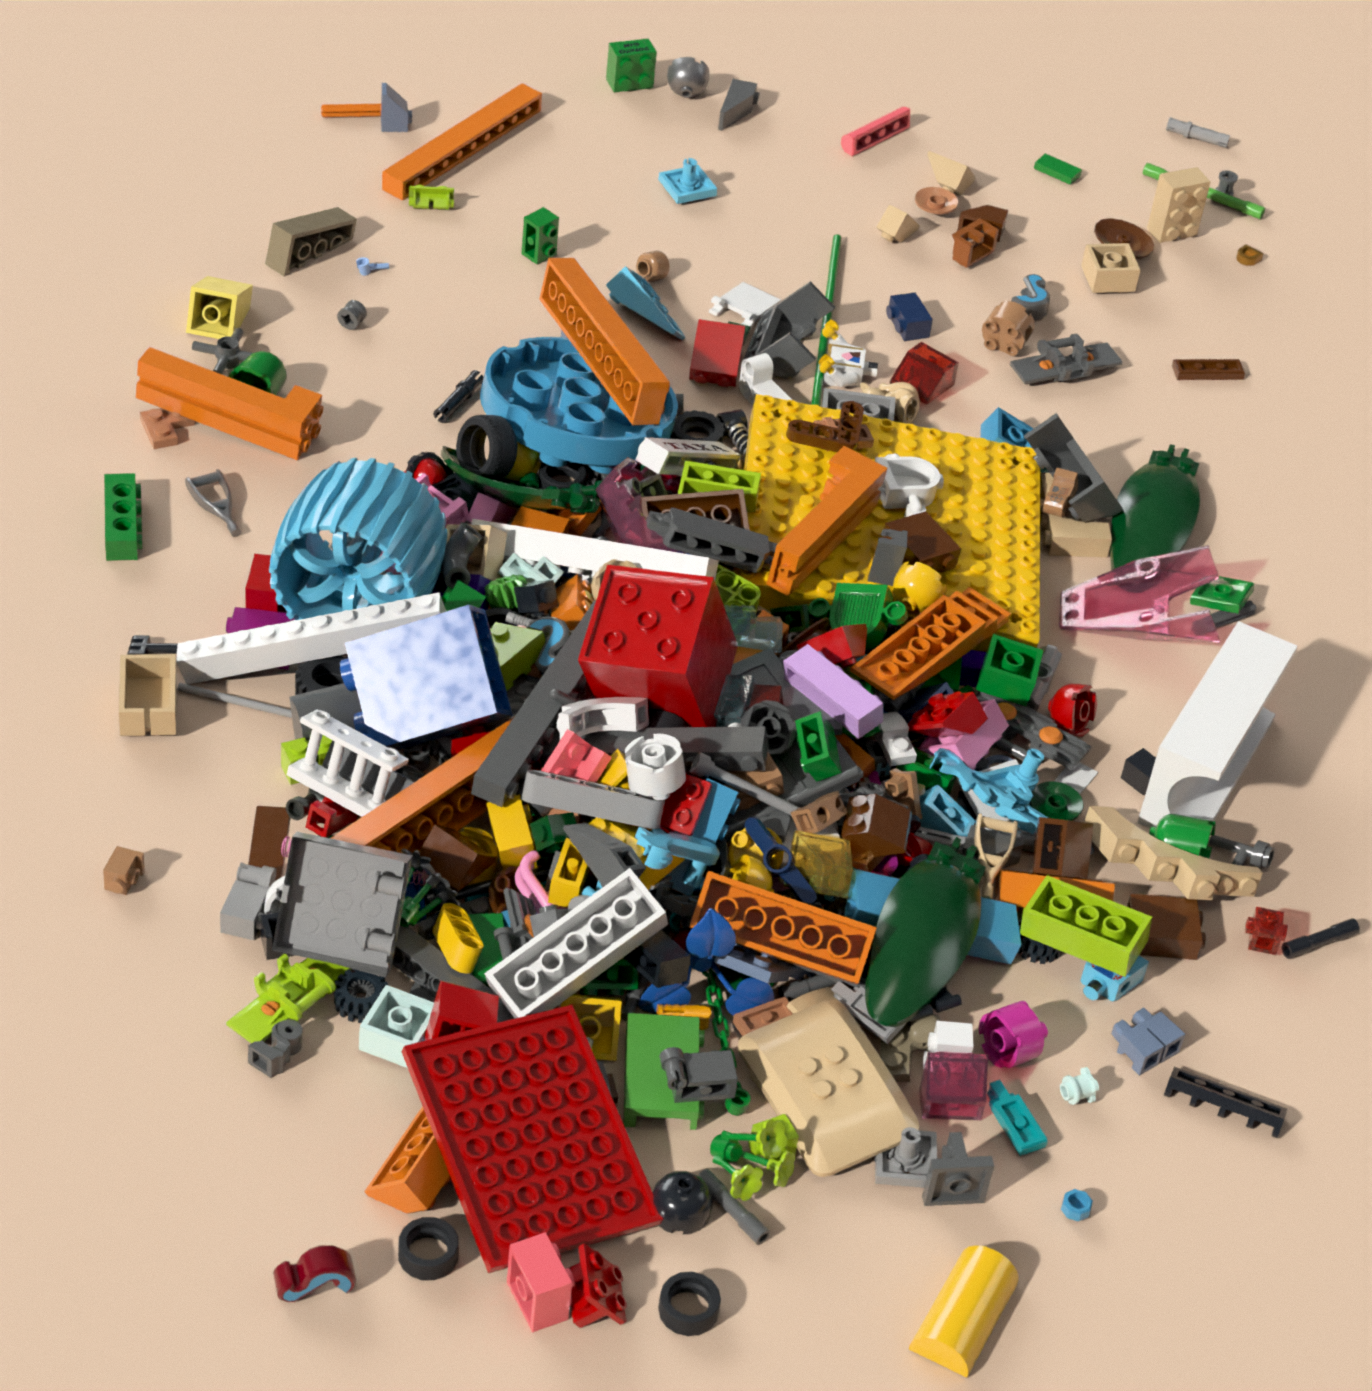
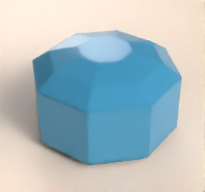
[1061,1189,1093,1221]

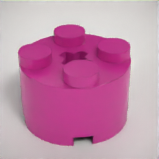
[978,1001,1048,1069]

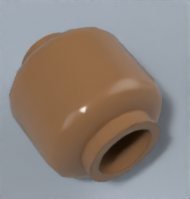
[636,250,670,282]

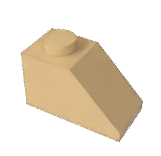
[876,204,920,243]

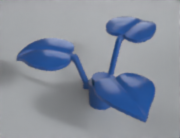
[638,908,774,1016]

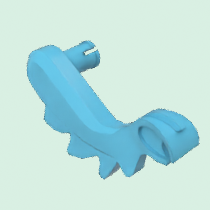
[930,748,1044,809]
[635,827,720,888]

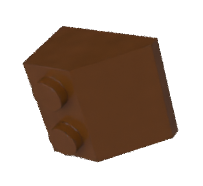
[841,794,912,860]

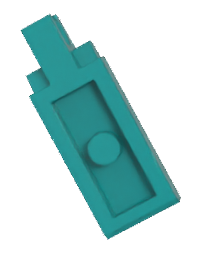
[987,1080,1048,1156]

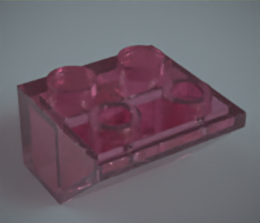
[919,1052,988,1120]

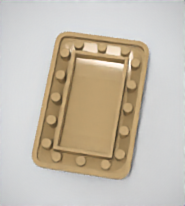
[738,999,919,1177]

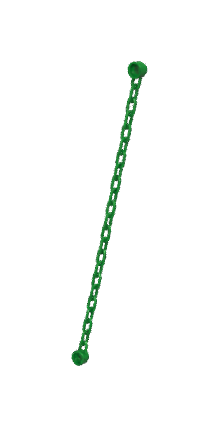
[692,893,751,1116]

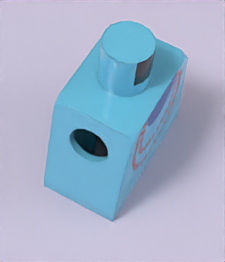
[1080,956,1149,1001]

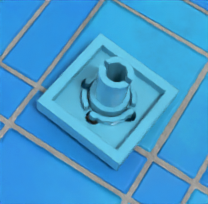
[658,158,717,204]

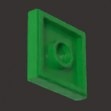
[1190,574,1254,614]

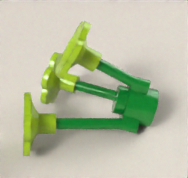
[710,1119,795,1201]

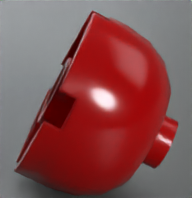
[1048,684,1097,737]

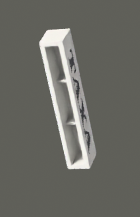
[635,437,742,475]

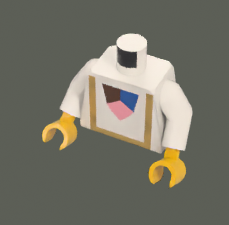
[818,319,878,388]

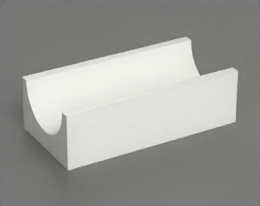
[1137,621,1297,828]

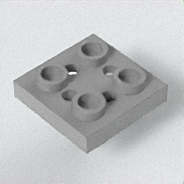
[875,1127,937,1188]

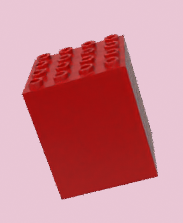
[578,564,738,727]

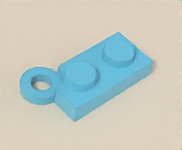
[986,798,1048,834]

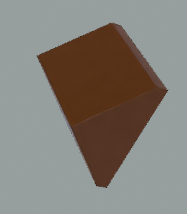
[419,825,496,892]

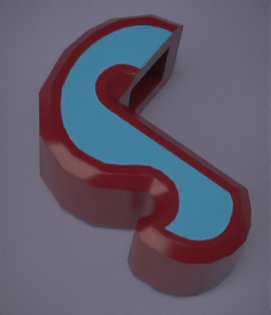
[273,1245,357,1302]

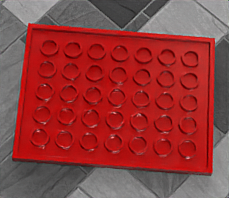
[401,1005,664,1274]

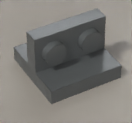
[922,1132,994,1206]

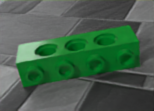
[104,473,143,561]

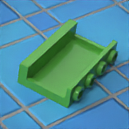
[623,1013,705,1130]

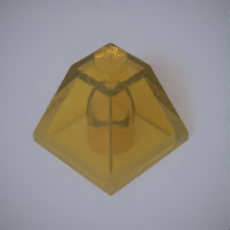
[784,830,853,898]

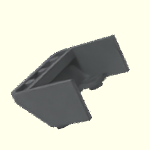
[743,281,835,379]
[1024,413,1124,522]

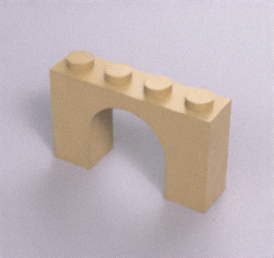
[1040,472,1112,558]

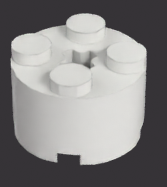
[625,734,686,800]

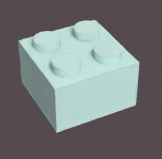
[359,985,434,1068]

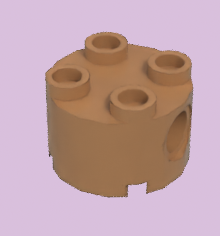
[982,301,1035,356]

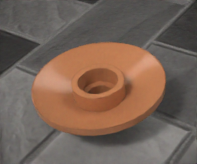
[915,187,958,214]

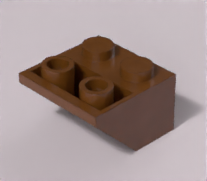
[1032,817,1094,879]

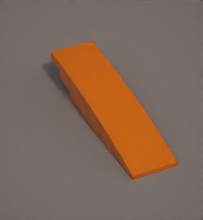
[850,587,1011,700]

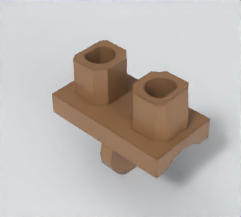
[885,769,926,819]

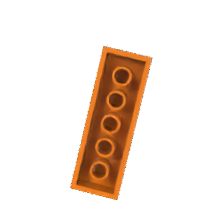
[689,871,877,985]

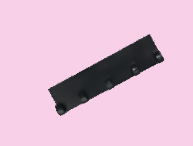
[1163,1066,1288,1138]

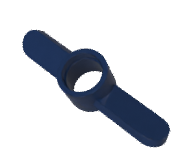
[745,817,817,905]

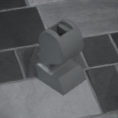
[248,1019,303,1078]

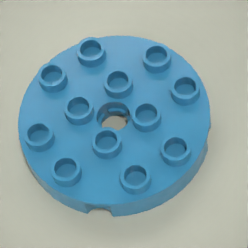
[480,337,678,474]

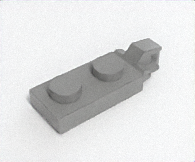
[831,981,907,1044]

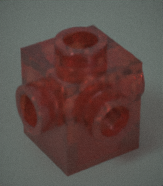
[1245,906,1288,955]

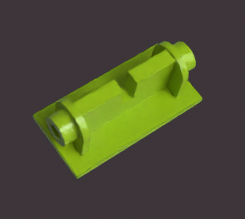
[409,185,454,210]

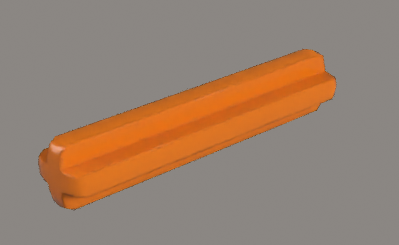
[321,104,381,117]

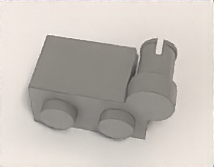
[220,862,276,940]

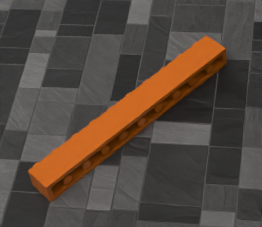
[382,83,542,201]

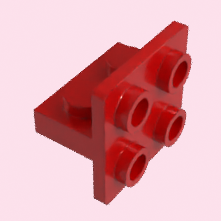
[660,774,712,836]
[569,1243,627,1328]

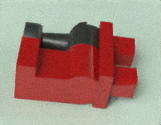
[286,788,358,838]

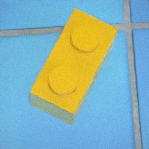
[548,838,590,908]

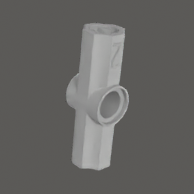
[1019,644,1062,711]

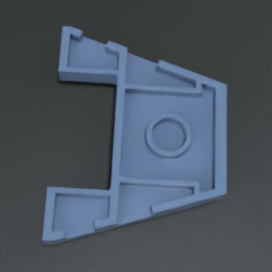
[713,944,816,983]

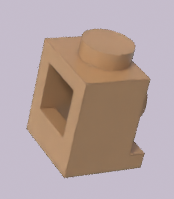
[103,846,145,895]

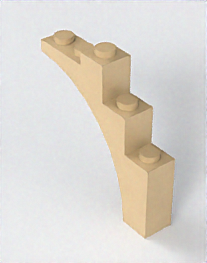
[1084,806,1263,900]

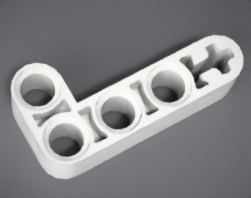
[739,353,792,405]

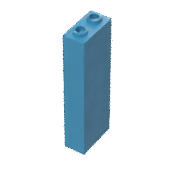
[843,869,1021,964]

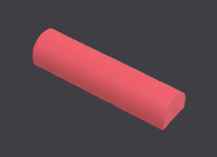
[841,106,911,156]

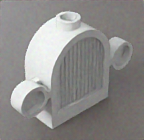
[875,453,944,517]

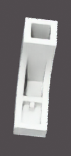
[557,697,649,740]
[857,712,917,766]

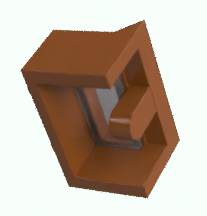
[952,218,999,268]

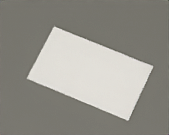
[1054,762,1098,794]

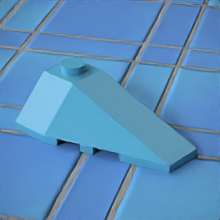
[606,266,686,340]

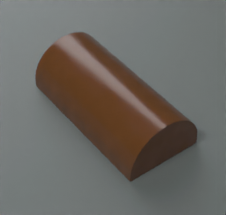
[640,489,750,548]

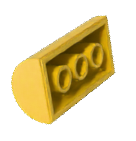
[909,1246,1019,1378]

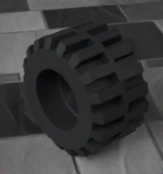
[295,655,348,695]

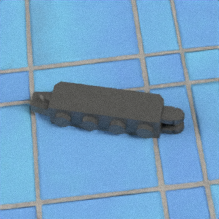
[646,507,777,573]

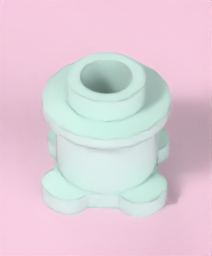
[1060,1067,1099,1105]

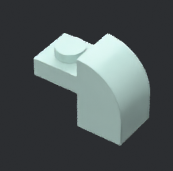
[498,553,564,584]

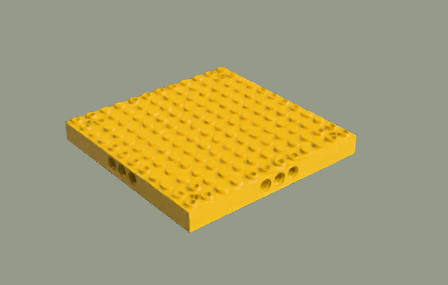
[731,394,1040,652]

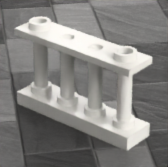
[287,709,409,817]

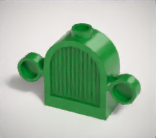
[809,583,908,651]

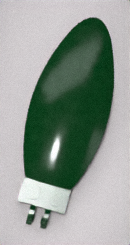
[1110,444,1200,593]
[441,446,599,515]
[865,837,986,1027]

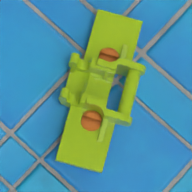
[226,954,353,1043]

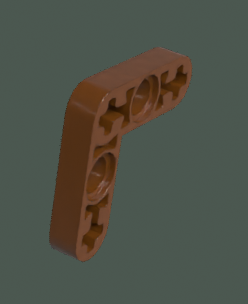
[786,401,864,452]

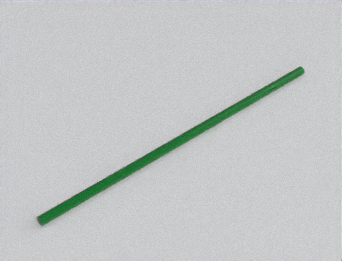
[811,234,842,406]

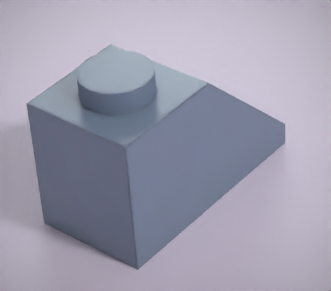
[381,83,412,132]

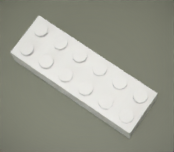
[485,868,668,1019]

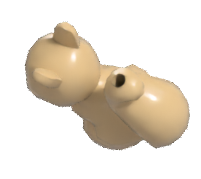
[860,382,920,424]

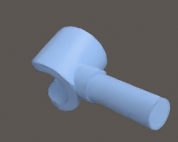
[356,257,389,276]

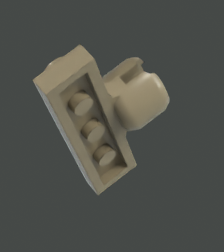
[880,1014,940,1082]

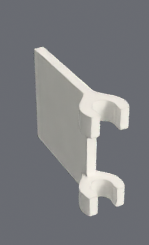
[709,282,781,328]

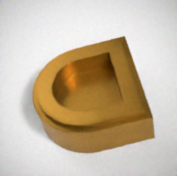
[1236,244,1263,266]

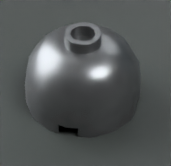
[667,57,710,98]

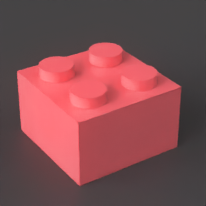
[507,1232,574,1333]

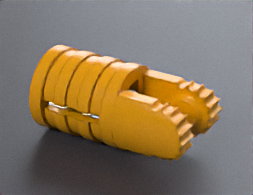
[656,1004,712,1030]

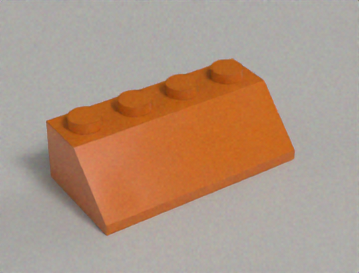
[995,869,1115,912]
[364,1106,451,1214]

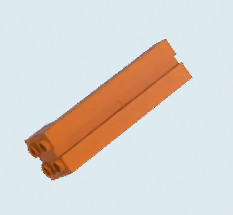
[136,347,324,460]
[766,446,888,597]

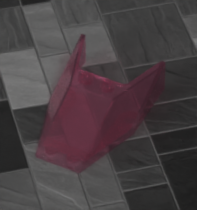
[1059,545,1220,642]

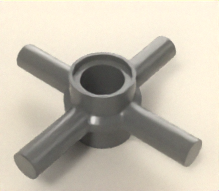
[192,328,252,374]

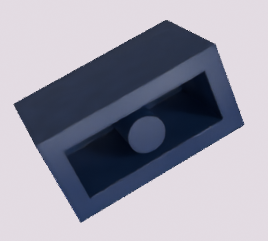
[886,292,933,341]

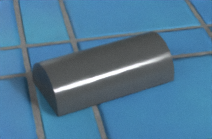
[289,683,362,741]

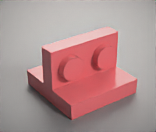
[541,729,612,783]

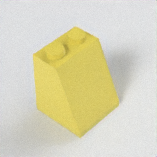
[186,276,253,339]

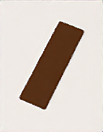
[248,806,289,881]

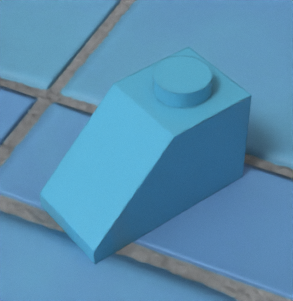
[919,785,976,838]

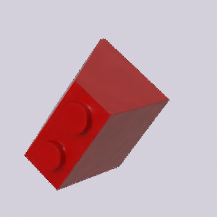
[689,319,745,387]

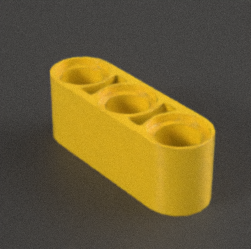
[432,903,484,974]

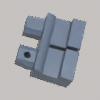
[1111,1008,1185,1076]

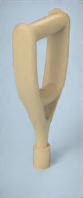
[974,814,1018,899]

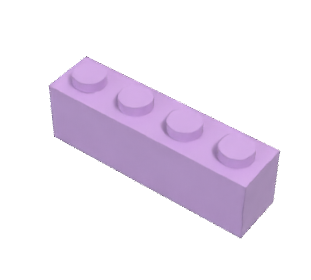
[783,644,883,739]

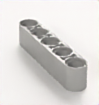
[521,770,665,829]

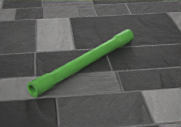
[1142,162,1265,219]

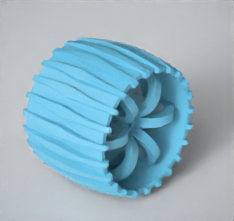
[269,458,447,620]

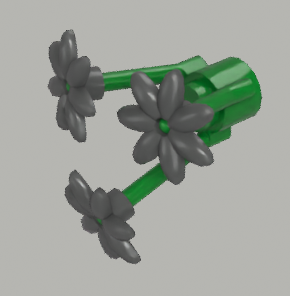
[400,848,460,927]

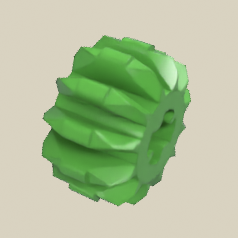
[485,574,527,609]

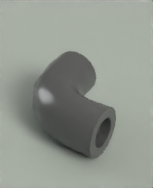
[440,522,483,588]

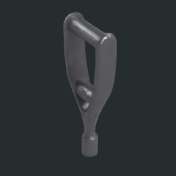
[185,469,241,537]

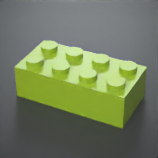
[1020,875,1152,977]

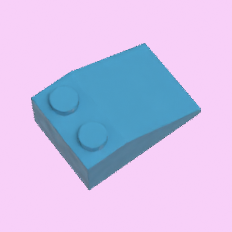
[980,407,1050,473]

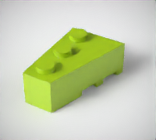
[678,461,761,513]
[490,622,546,691]

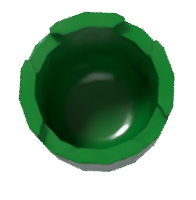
[229,351,287,395]
[1149,814,1216,859]

